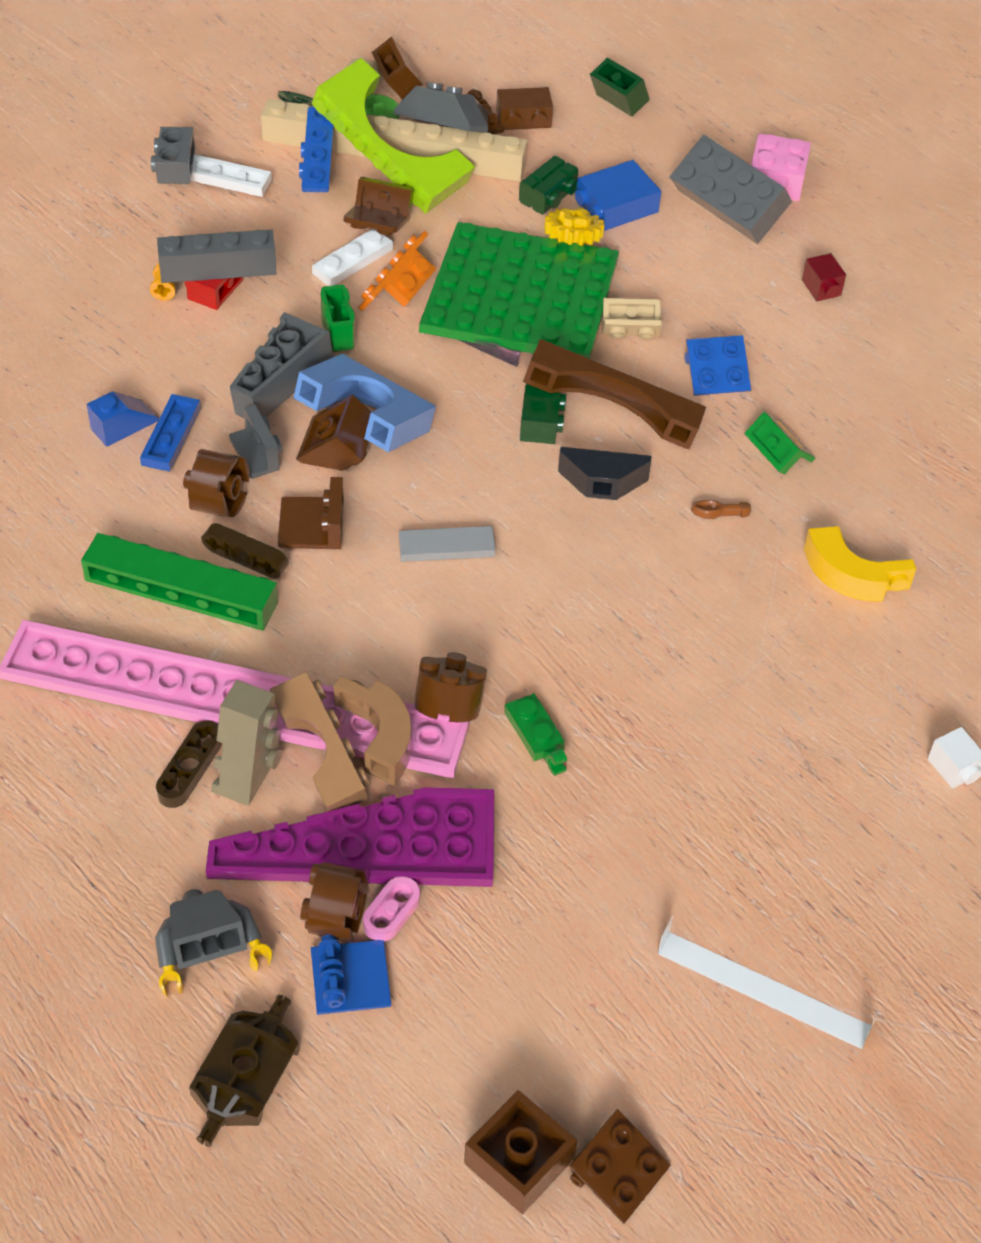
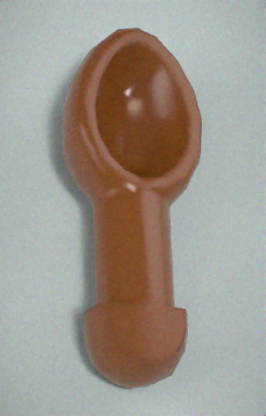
[691,500,751,519]

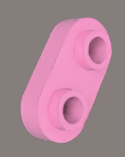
[363,877,420,942]

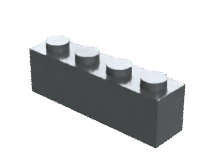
[157,229,277,283]

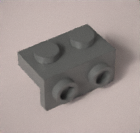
[229,404,282,479]

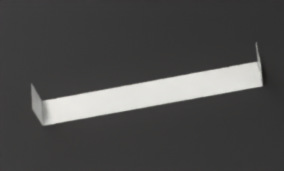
[658,916,879,1049]

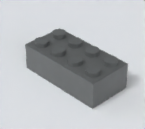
[670,134,792,244]

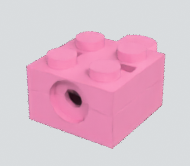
[751,133,811,201]

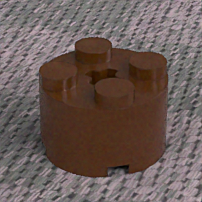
[183,449,250,517]
[414,652,487,723]
[300,861,369,942]

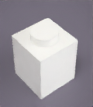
[928,727,981,789]

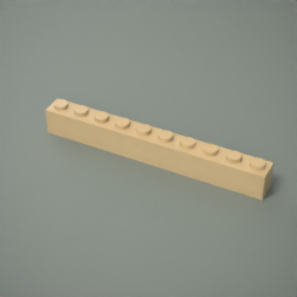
[261,99,527,182]

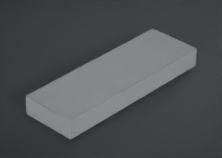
[399,526,495,562]

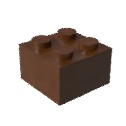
[464,1090,577,1215]

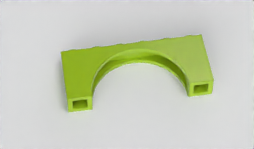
[312,58,475,214]

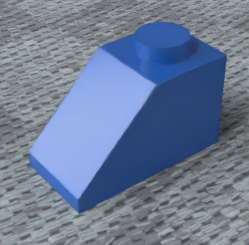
[86,391,158,447]

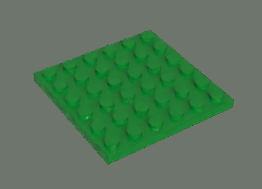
[419,222,619,359]

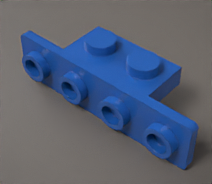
[299,107,334,193]

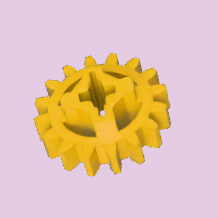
[544,208,605,246]

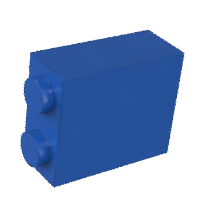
[575,160,661,231]

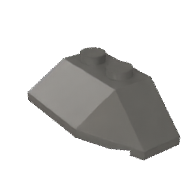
[394,82,488,132]

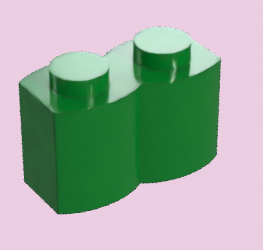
[320,284,355,352]

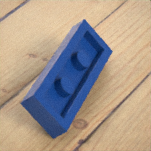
[140,394,201,472]

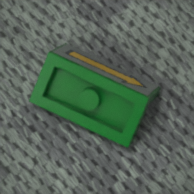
[744,412,816,475]

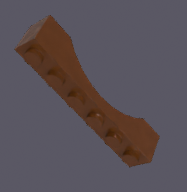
[523,339,706,450]

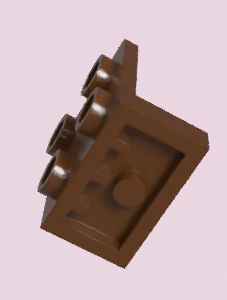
[278,477,344,549]

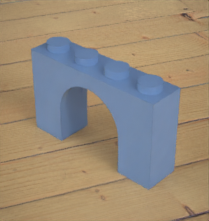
[293,354,436,452]

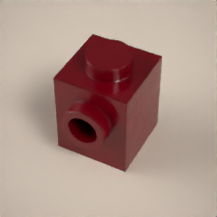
[802,253,846,302]

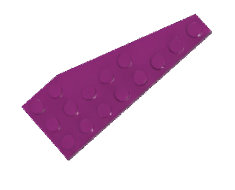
[206,787,494,887]

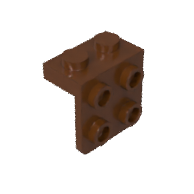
[343,176,414,235]

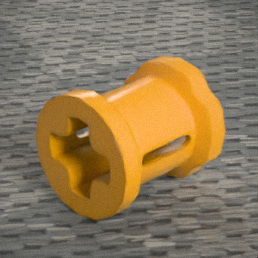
[150,263,176,300]

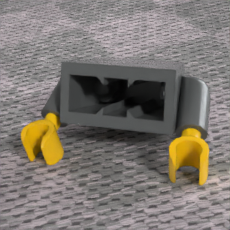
[155,889,272,997]

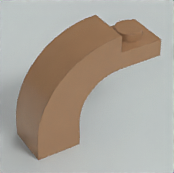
[333,675,411,786]

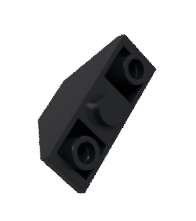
[558,447,652,500]

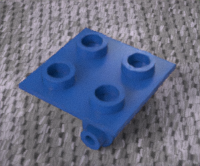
[684,335,751,396]
[311,934,391,1015]

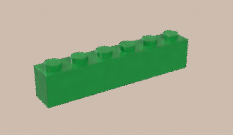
[81,532,278,631]

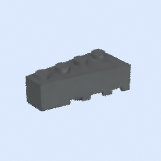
[230,312,333,418]

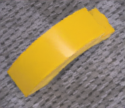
[804,526,916,602]

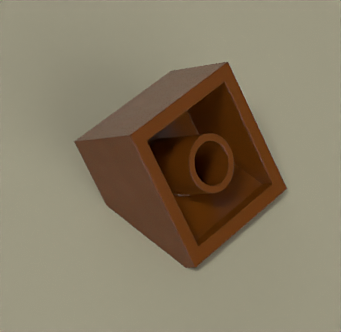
[296,394,371,471]

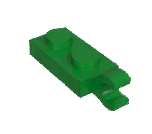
[504,693,567,776]

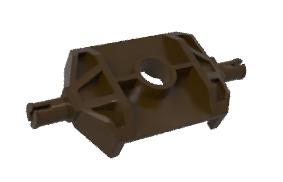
[189,995,300,1147]

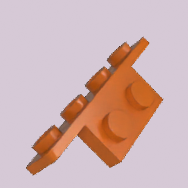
[358,231,437,311]

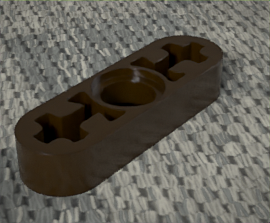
[201,523,289,579]
[156,721,222,808]

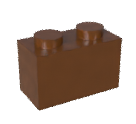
[371,36,423,100]
[496,87,553,130]

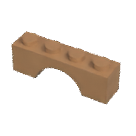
[269,671,370,811]

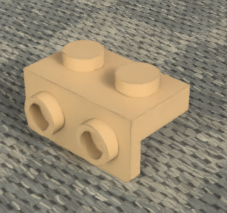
[602,298,662,339]

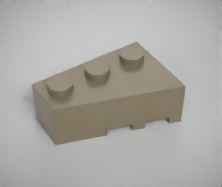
[211,680,282,806]

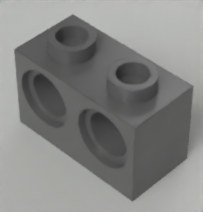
[151,127,196,184]

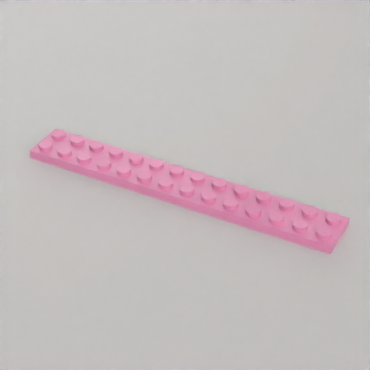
[0,620,470,779]

